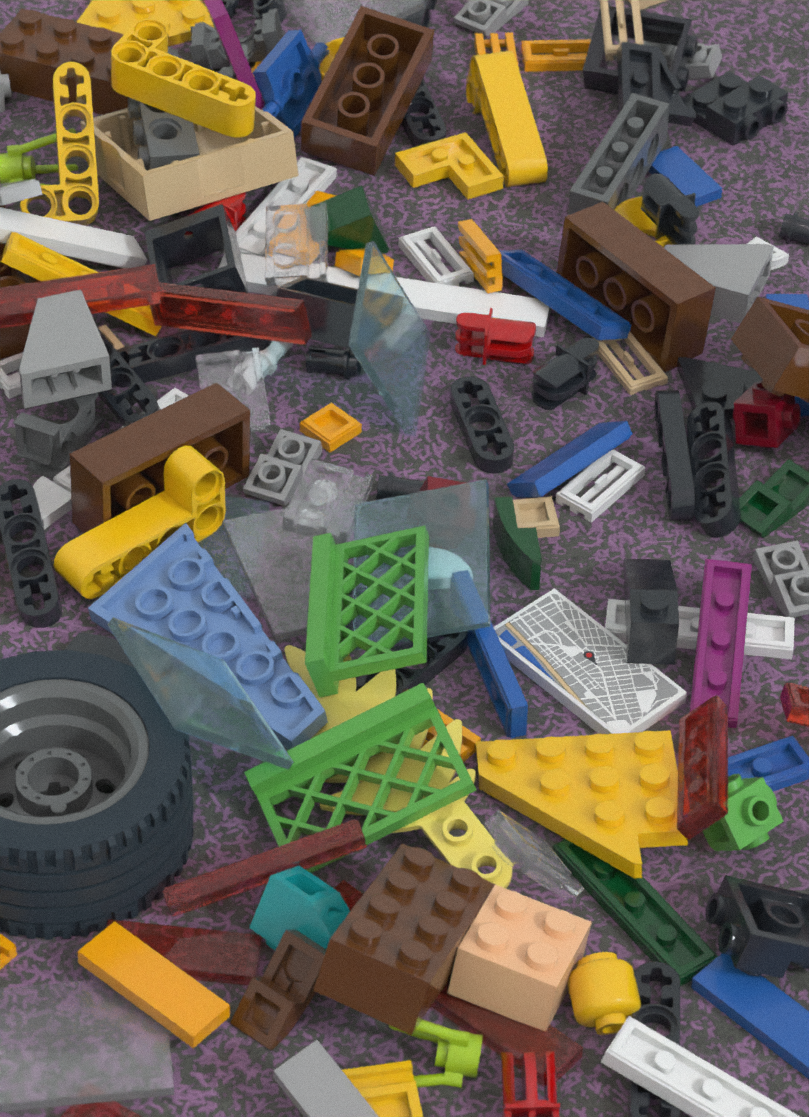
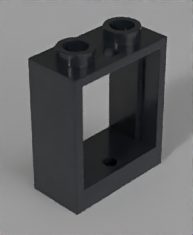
[583,6,698,95]
[144,204,249,323]
[268,276,399,353]

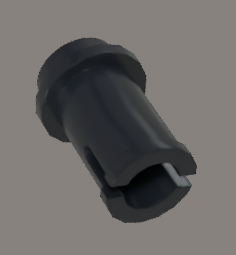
[779,211,809,245]
[306,345,362,380]
[376,472,425,507]

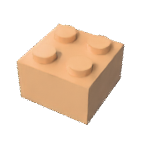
[448,885,592,1032]

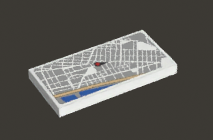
[494,588,687,734]

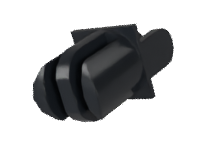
[641,174,699,245]
[531,338,599,410]

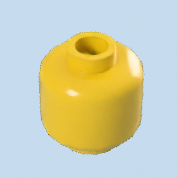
[567,952,641,1035]

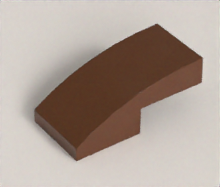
[230,929,326,1050]

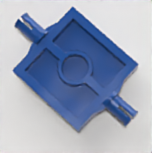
[253,30,330,138]

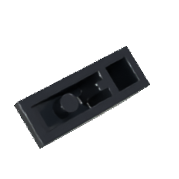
[623,558,679,665]

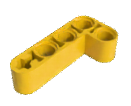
[111,19,256,138]
[466,51,548,187]
[20,62,99,226]
[53,445,226,599]

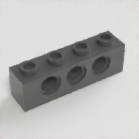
[127,49,200,170]
[569,93,670,215]

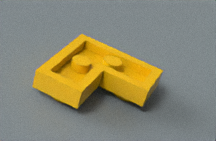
[395,132,504,200]

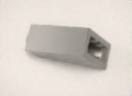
[664,244,774,324]
[19,289,112,408]

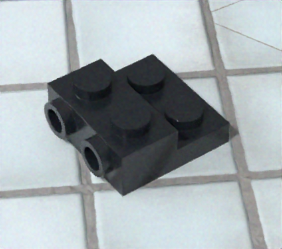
[682,71,788,146]
[705,875,809,978]

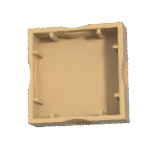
[80,106,299,221]

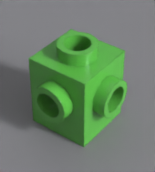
[691,774,784,851]

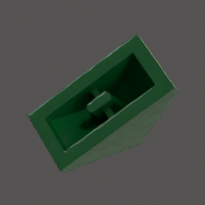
[305,185,389,254]

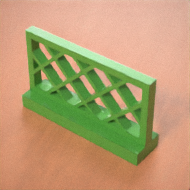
[305,525,429,697]
[244,683,477,873]

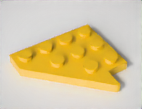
[77,0,214,47]
[476,730,688,879]

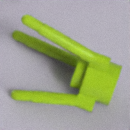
[0,128,86,199]
[389,1020,483,1088]

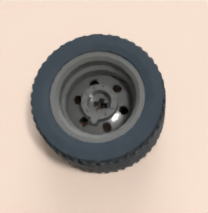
[0,650,194,940]

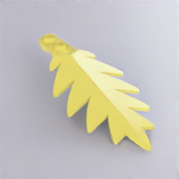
[285,645,512,888]

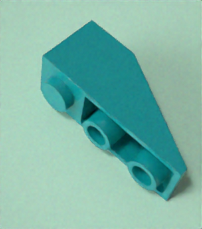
[249,866,350,950]

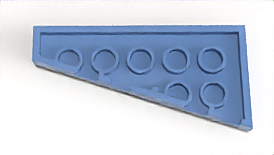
[88,523,328,750]

